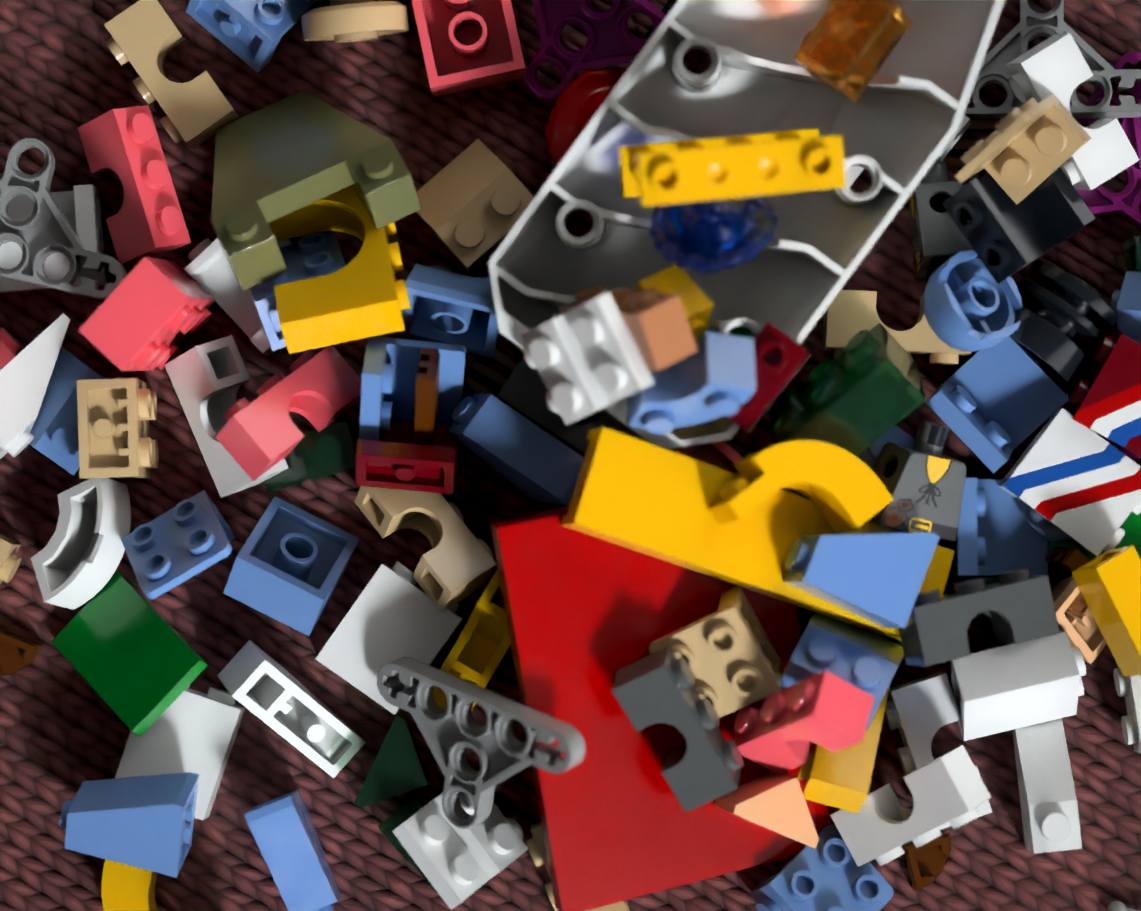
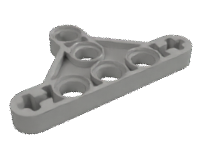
[964,0,1141,120]
[0,138,127,300]
[377,657,585,829]

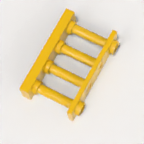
[617,128,846,207]

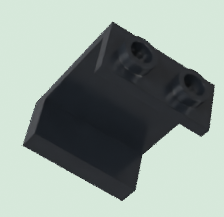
[942,167,1096,284]

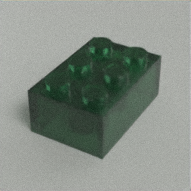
[769,323,927,456]

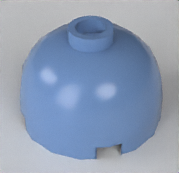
[923,250,1022,352]

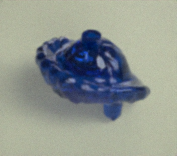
[649,195,779,274]

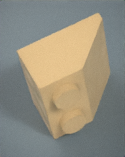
[416,139,535,273]

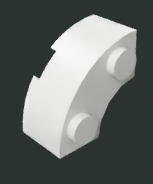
[31,478,131,610]

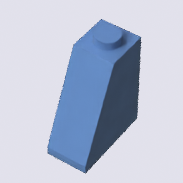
[447,393,584,506]
[783,532,940,628]
[59,772,199,878]
[244,789,341,911]

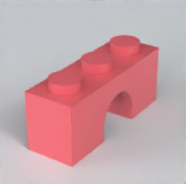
[77,105,191,265]
[216,345,362,481]
[733,670,874,775]

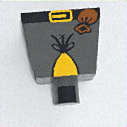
[909,160,972,280]
[869,420,967,541]

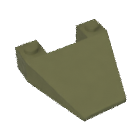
[211,90,421,291]

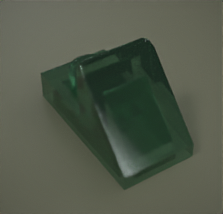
[264,421,356,494]

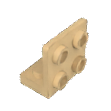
[954,94,1091,205]
[77,378,159,479]
[648,586,785,719]

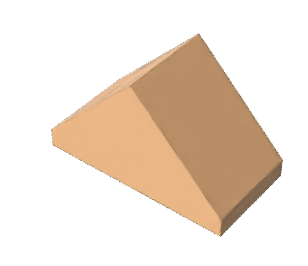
[1051,576,1107,664]
[714,771,819,848]

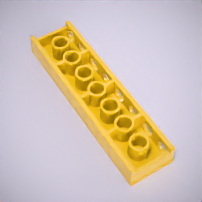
[560,427,955,642]

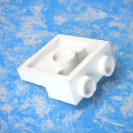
[521,291,655,425]
[392,792,528,910]

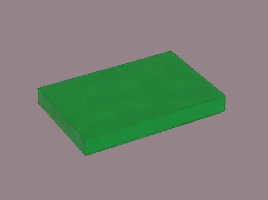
[51,571,208,737]

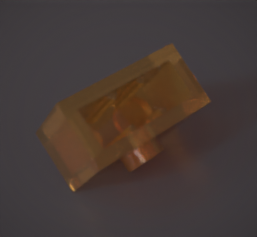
[793,0,913,104]

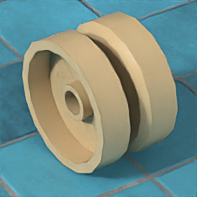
[301,0,409,43]

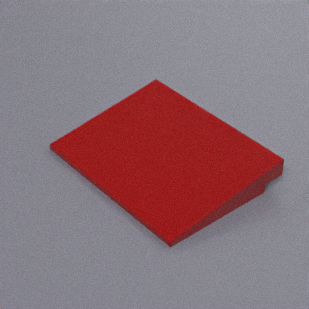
[490,473,831,911]

